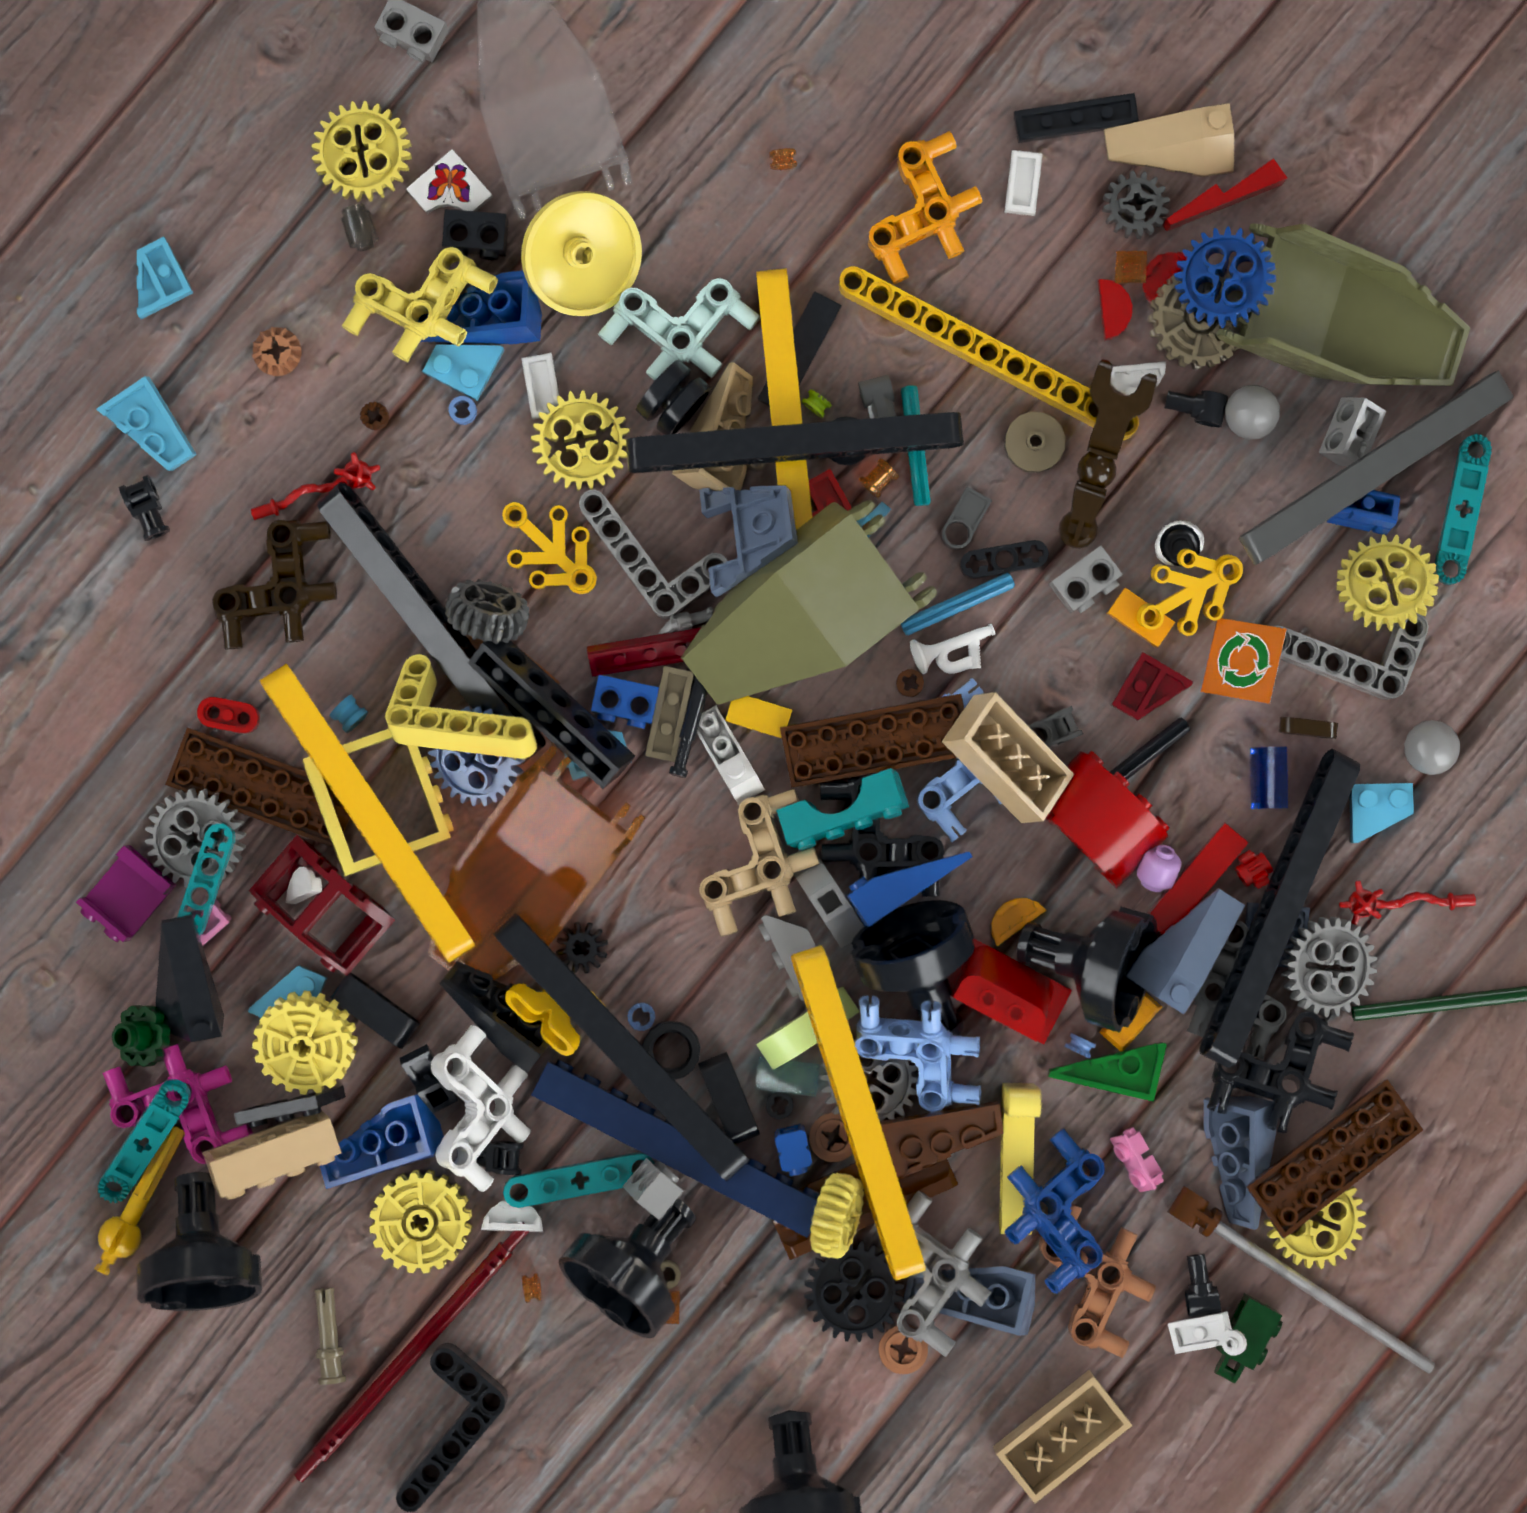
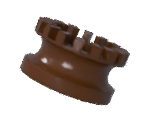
[360,402,389,431]
[896,669,924,697]

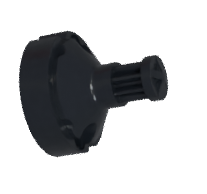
[851,900,975,1035]
[1016,907,1158,1032]
[136,1172,262,1311]
[559,1198,696,1338]
[738,1410,862,1513]

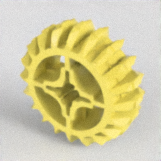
[810,1173,864,1259]

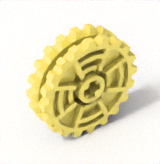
[252,991,358,1095]
[369,1169,472,1274]

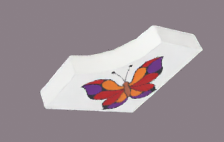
[406,149,493,214]

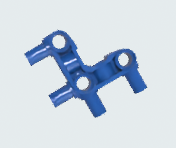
[1005,1128,1105,1294]

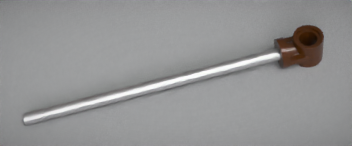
[1167,1186,1435,1373]

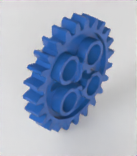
[1174,226,1277,329]

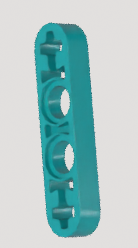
[177,823,236,936]

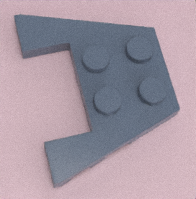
[699,485,798,597]

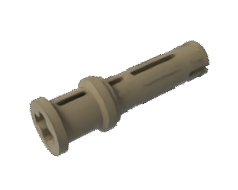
[314,1287,346,1385]

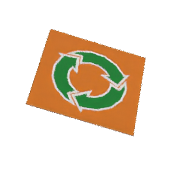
[1201,618,1287,704]

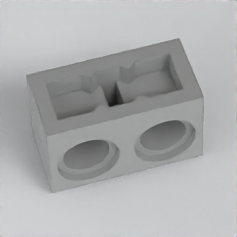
[375,0,449,63]
[1319,397,1386,466]
[1049,545,1123,614]
[622,1158,683,1220]

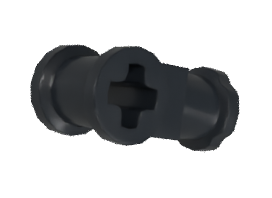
[119,475,170,541]
[476,1141,524,1175]

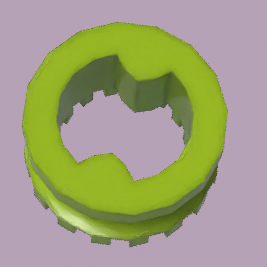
[801,389,832,418]

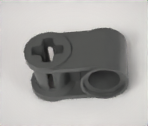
[1028,706,1083,747]

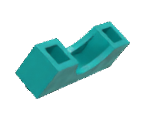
[777,768,909,850]

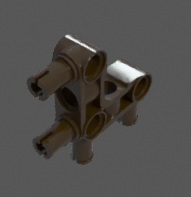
[212,520,337,650]

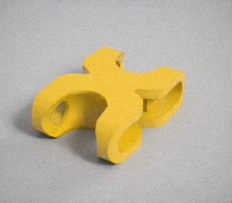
[505,983,606,1056]

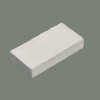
[1004,150,1042,216]
[521,353,559,419]

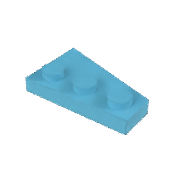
[96,376,197,471]

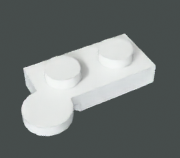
[1168,1311,1247,1355]

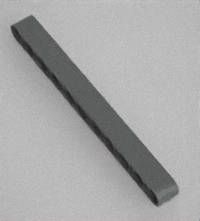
[1238,370,1514,565]

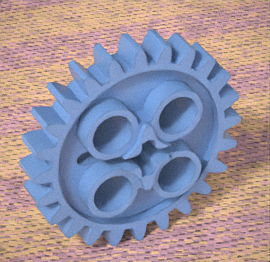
[428,706,525,806]

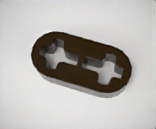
[1279,717,1338,739]

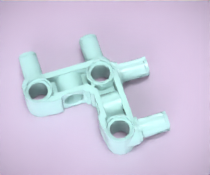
[598,278,761,381]

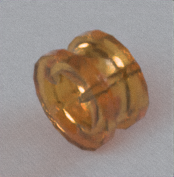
[769,148,797,170]
[522,1273,542,1303]

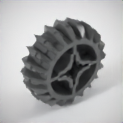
[445,579,529,644]

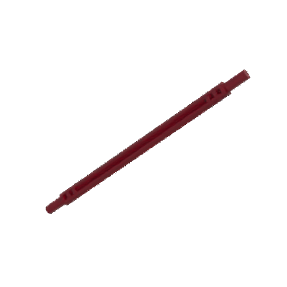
[294,1222,530,1483]

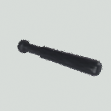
[669,675,708,778]

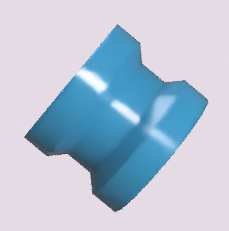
[329,695,369,733]

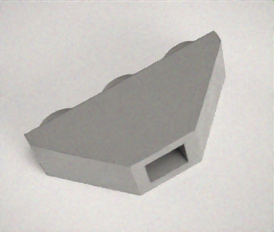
[794,857,864,948]
[758,914,816,1001]

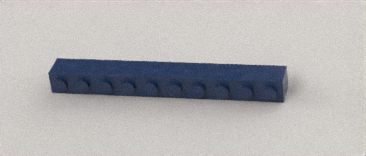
[531,1059,820,1238]

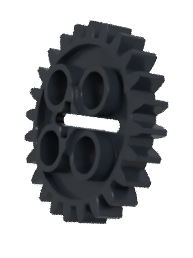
[804,1240,904,1342]

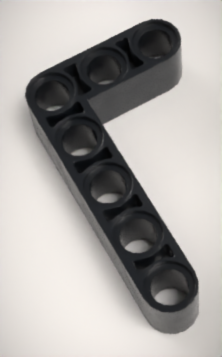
[396,1343,508,1512]

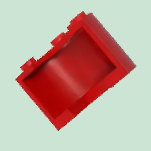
[1045,751,1170,889]

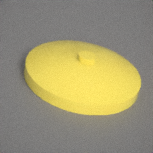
[521,191,642,316]

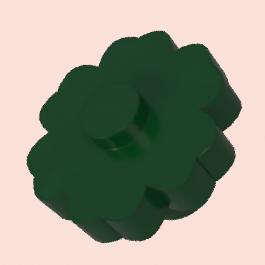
[112,1005,170,1067]

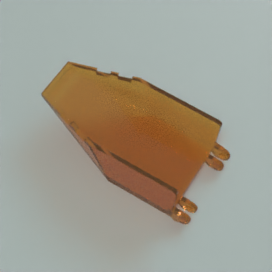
[428,745,646,980]

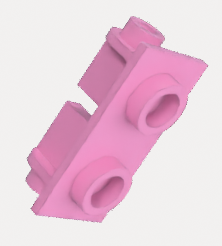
[1110,1127,1164,1192]

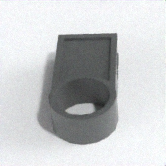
[941,487,992,550]

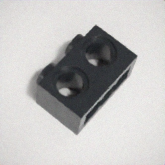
[442,209,509,260]

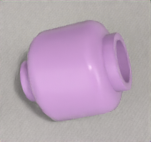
[1137,845,1181,892]

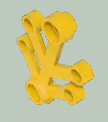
[502,502,597,594]
[1137,549,1243,636]

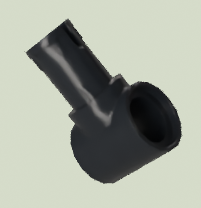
[1164,390,1228,428]
[1185,1254,1221,1318]

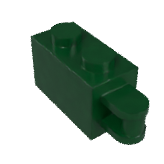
[1214,1293,1282,1384]

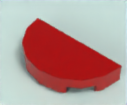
[1142,252,1187,303]
[1098,279,1133,341]

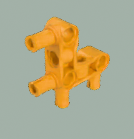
[868,131,983,285]

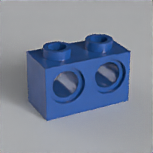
[591,675,659,729]

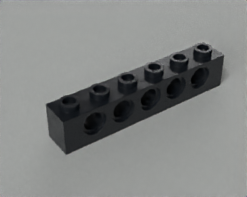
[467,640,635,789]

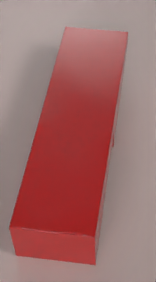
[1162,158,1287,231]
[1147,822,1249,935]

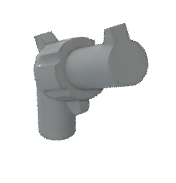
[657,607,713,635]

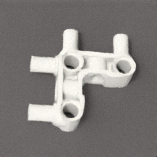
[431,1025,531,1192]

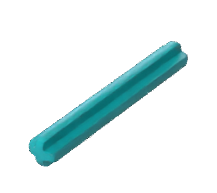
[901,385,931,506]

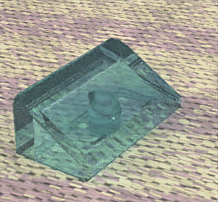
[755,1057,820,1097]

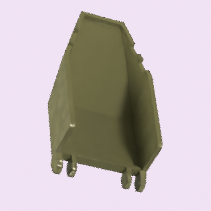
[1217,223,1471,386]
[681,500,937,705]

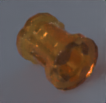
[859,458,899,499]

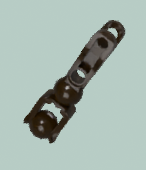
[1058,359,1157,549]

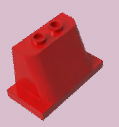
[948,939,1072,1045]

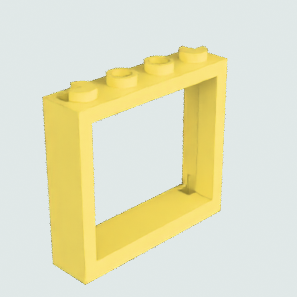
[302,729,454,877]

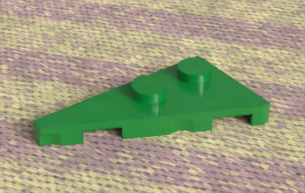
[1048,1042,1167,1102]

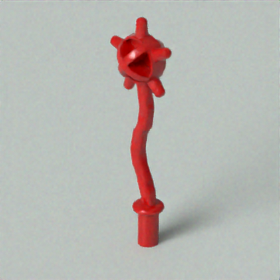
[251,452,380,520]
[1339,880,1476,925]

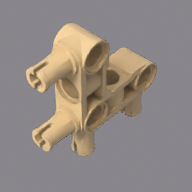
[699,789,820,937]

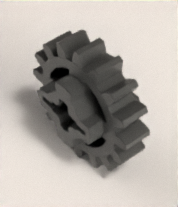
[1102,171,1170,239]

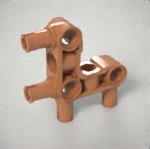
[1039,1203,1156,1358]

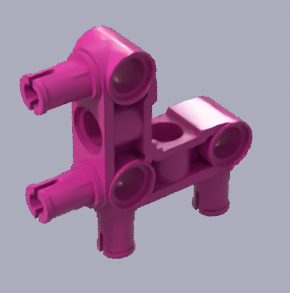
[102,1044,253,1164]

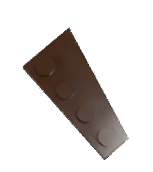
[879,1101,1004,1178]

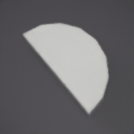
[1110,361,1166,395]
[286,867,322,904]
[481,1200,543,1232]

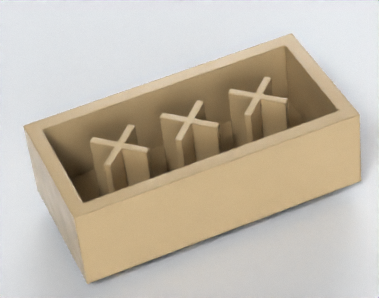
[942,692,1074,823]
[202,1111,341,1199]
[993,1370,1133,1503]

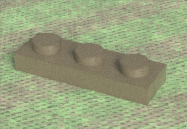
[645,666,694,762]

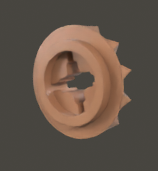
[252,327,302,376]
[809,1112,853,1162]
[879,1325,928,1374]

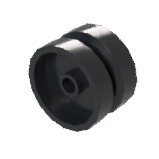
[636,359,712,435]

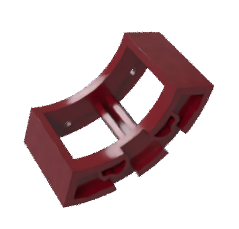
[248,835,395,976]

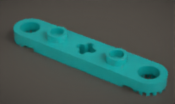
[1434,434,1492,585]
[98,1079,191,1203]
[503,1152,655,1208]

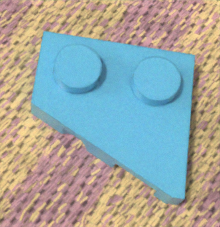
[248,965,328,1017]

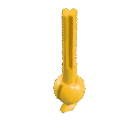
[94,1125,185,1276]

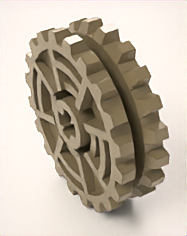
[1148,275,1242,369]

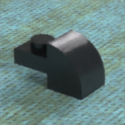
[399,1044,458,1114]

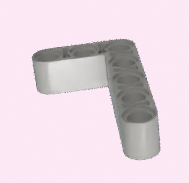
[579,490,727,619]
[1273,614,1429,700]

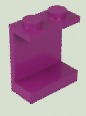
[76,845,177,942]

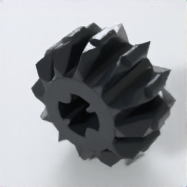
[556,922,608,974]

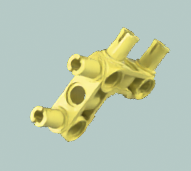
[341,247,498,363]

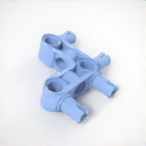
[917,678,1002,842]
[855,995,982,1112]

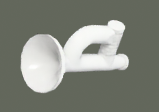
[910,624,995,675]

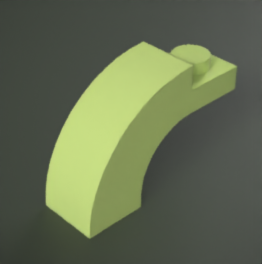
[756,986,860,1070]

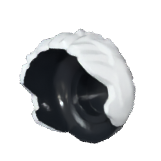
[1155,520,1204,566]

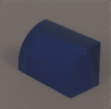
[1250,746,1288,809]

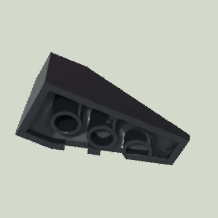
[155,914,224,1042]
[439,961,549,1073]

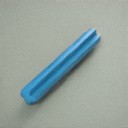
[900,573,1015,635]

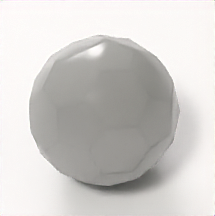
[1225,385,1280,440]
[1404,720,1460,775]

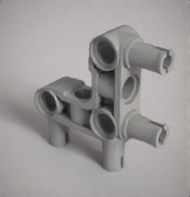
[897,1191,992,1357]

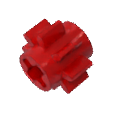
[1235,850,1273,889]

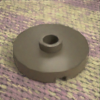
[1004,411,1066,473]

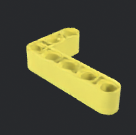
[385,654,537,759]
[999,1083,1041,1235]

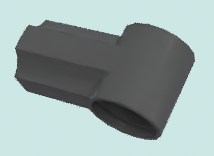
[858,375,896,418]

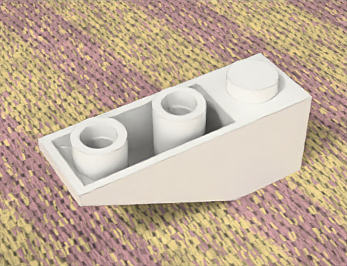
[697,705,765,805]

